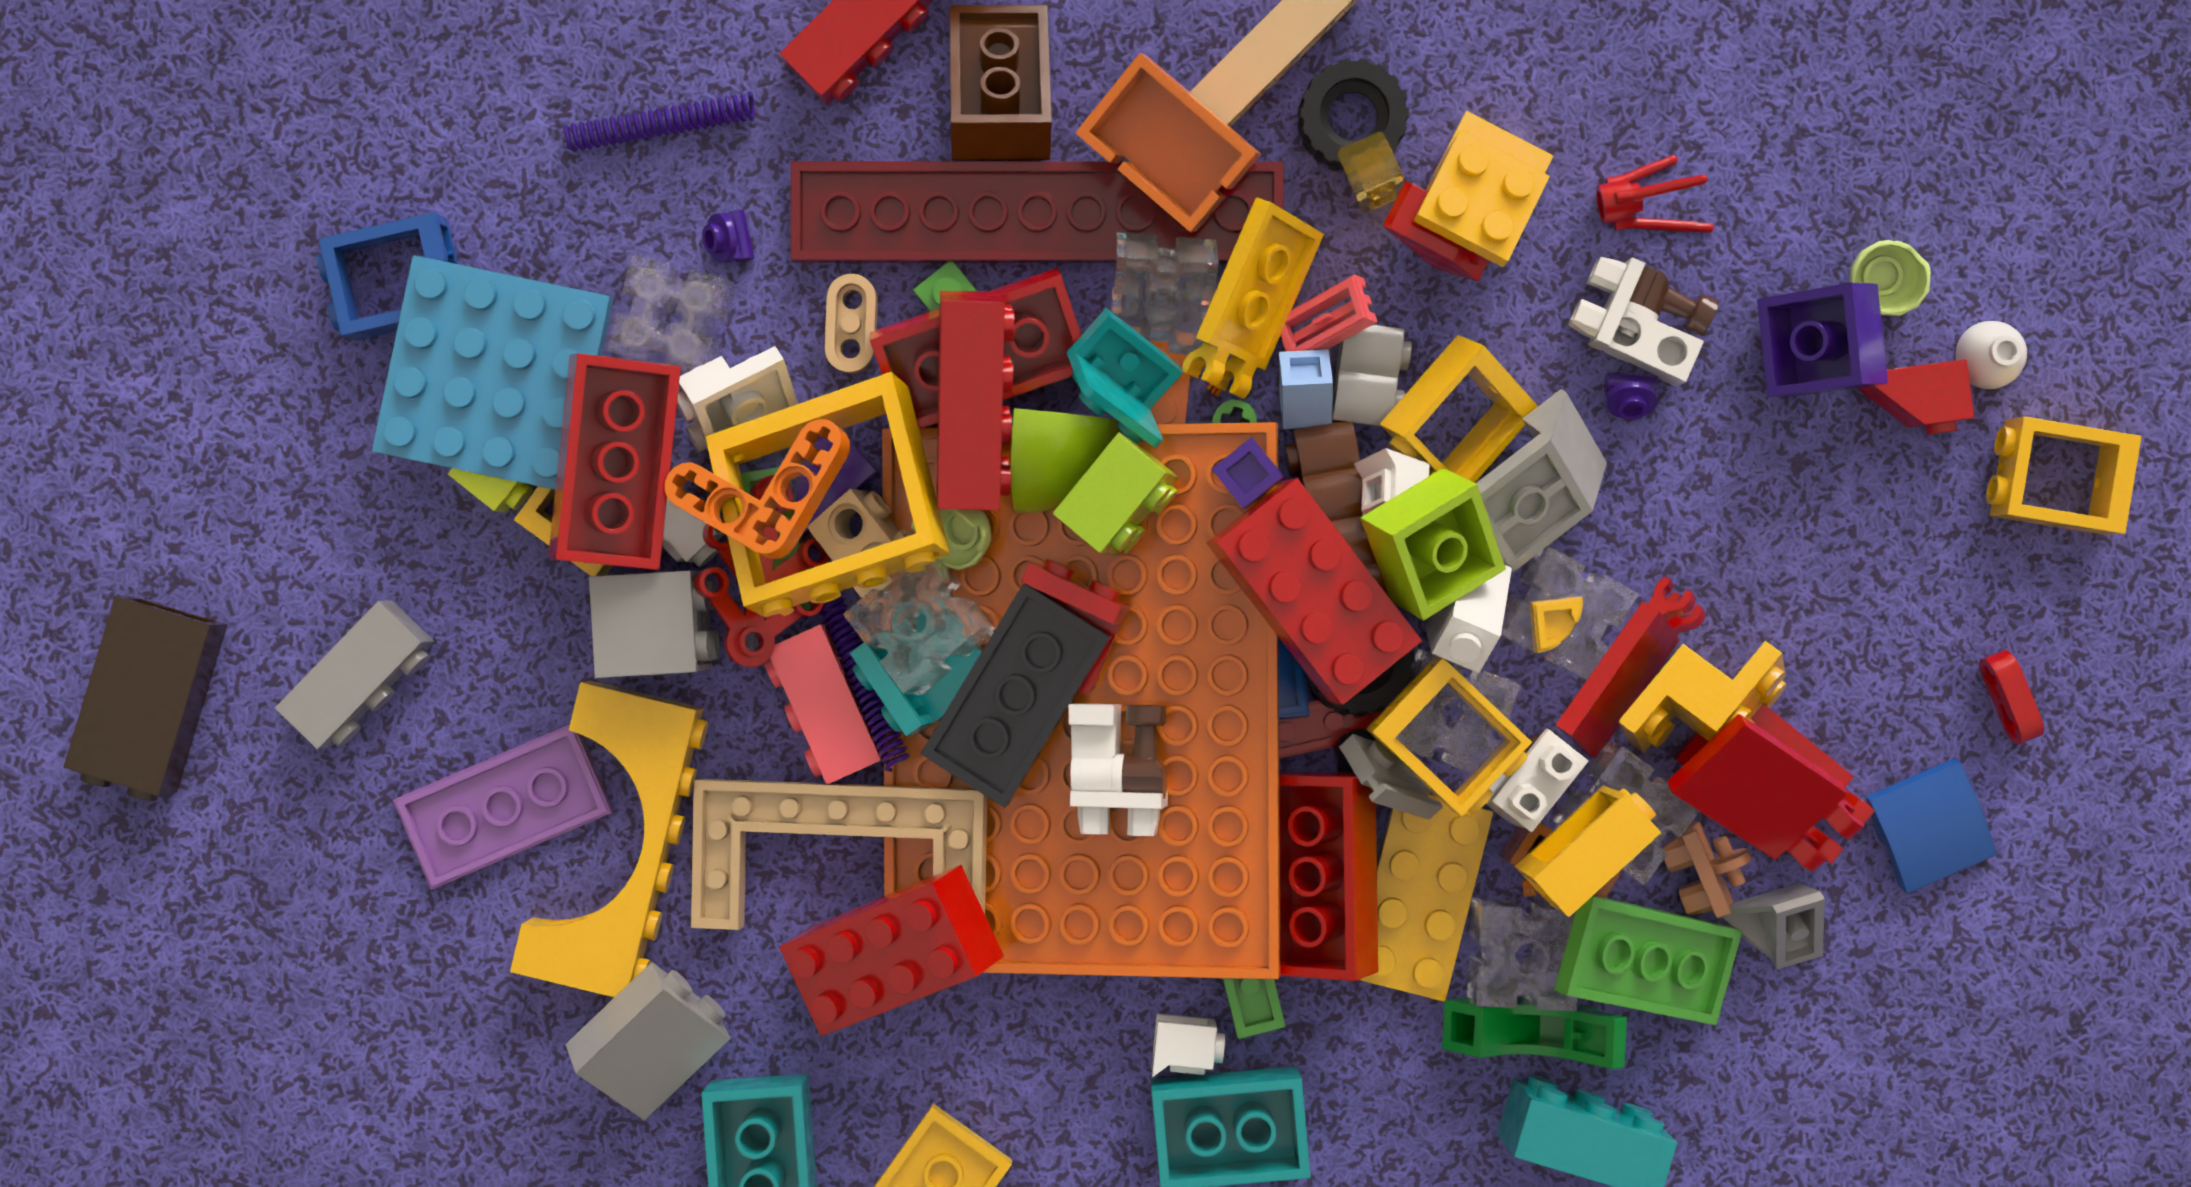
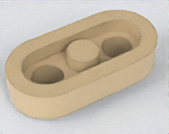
[825,274,878,374]

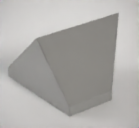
[1710,883,1825,970]

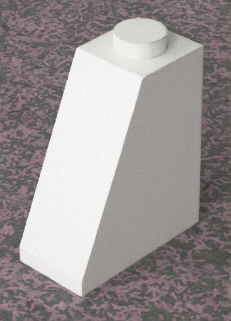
[1425,565,1512,673]

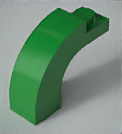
[1442,996,1627,1069]

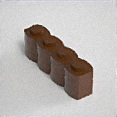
[1284,421,1389,597]

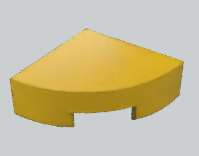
[1529,597,1583,653]

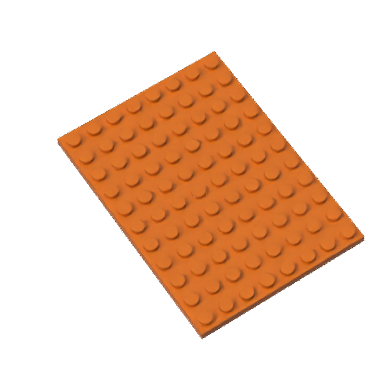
[882,422,1280,979]

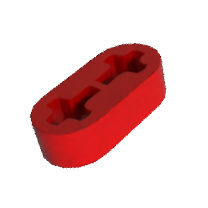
[1979,650,2044,745]

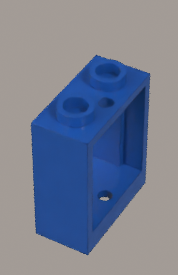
[317,212,458,341]

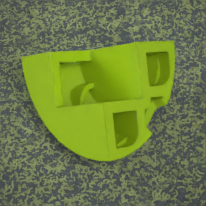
[1011,408,1123,513]

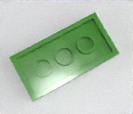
[1554,895,1742,1025]

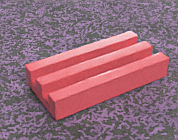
[1280,275,1377,352]

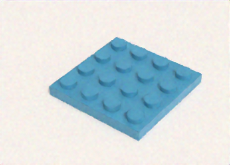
[372,255,614,489]

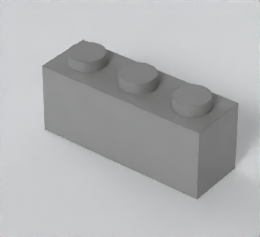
[275,601,434,749]

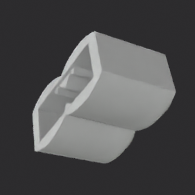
[1332,325,1412,428]

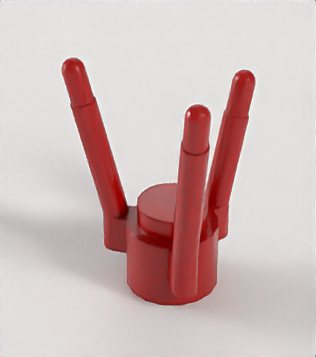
[1596,155,1714,233]

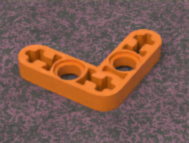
[665,419,850,559]

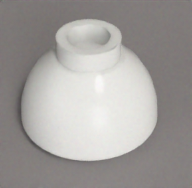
[1955,321,2027,389]

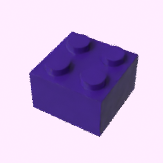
[1757,282,1888,398]

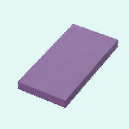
[393,724,614,890]

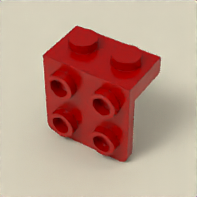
[1021,559,1130,694]

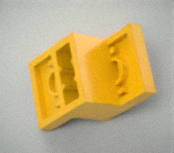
[1413,111,1553,267]
[1618,641,1787,753]

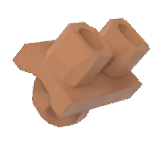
[1661,820,1752,918]

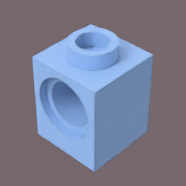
[1279,349,1333,429]

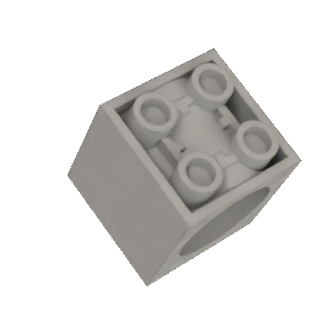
[589,571,720,678]

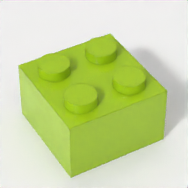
[1053,432,1179,555]
[1360,468,1506,621]

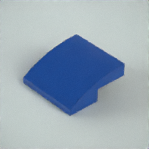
[1865,758,1997,894]

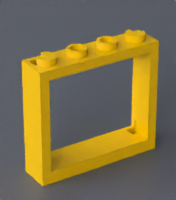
[705,372,950,618]

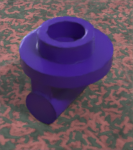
[702,210,755,263]
[1604,373,1657,420]

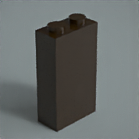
[63,596,228,801]

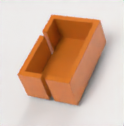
[1075,53,1261,232]

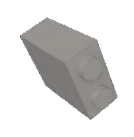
[565,962,731,1121]

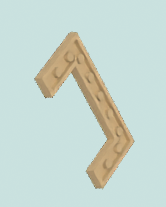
[691,779,988,930]

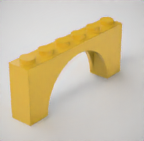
[510,680,708,997]

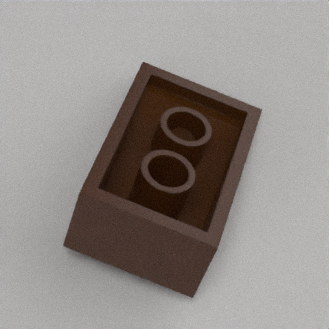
[950,5,1052,160]

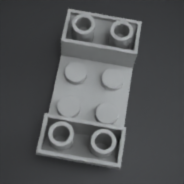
[1476,389,1607,572]

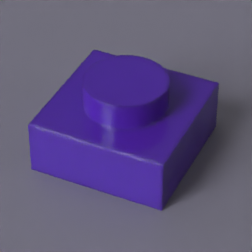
[1212,437,1285,509]

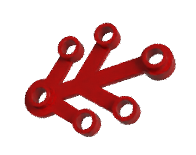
[694,475,830,667]

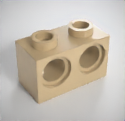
[807,488,927,604]

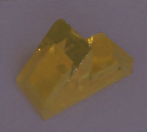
[1338,132,1405,214]

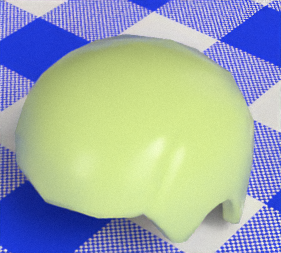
[1849,240,1931,316]
[911,509,991,570]

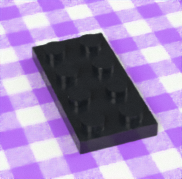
[920,583,1112,808]

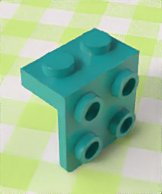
[1066,308,1183,448]
[850,599,982,737]

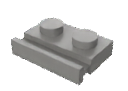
[1339,734,1443,820]

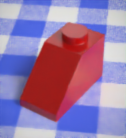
[1382,181,1490,282]
[1857,359,1975,435]

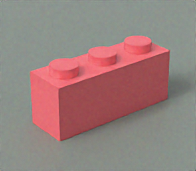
[764,624,883,785]

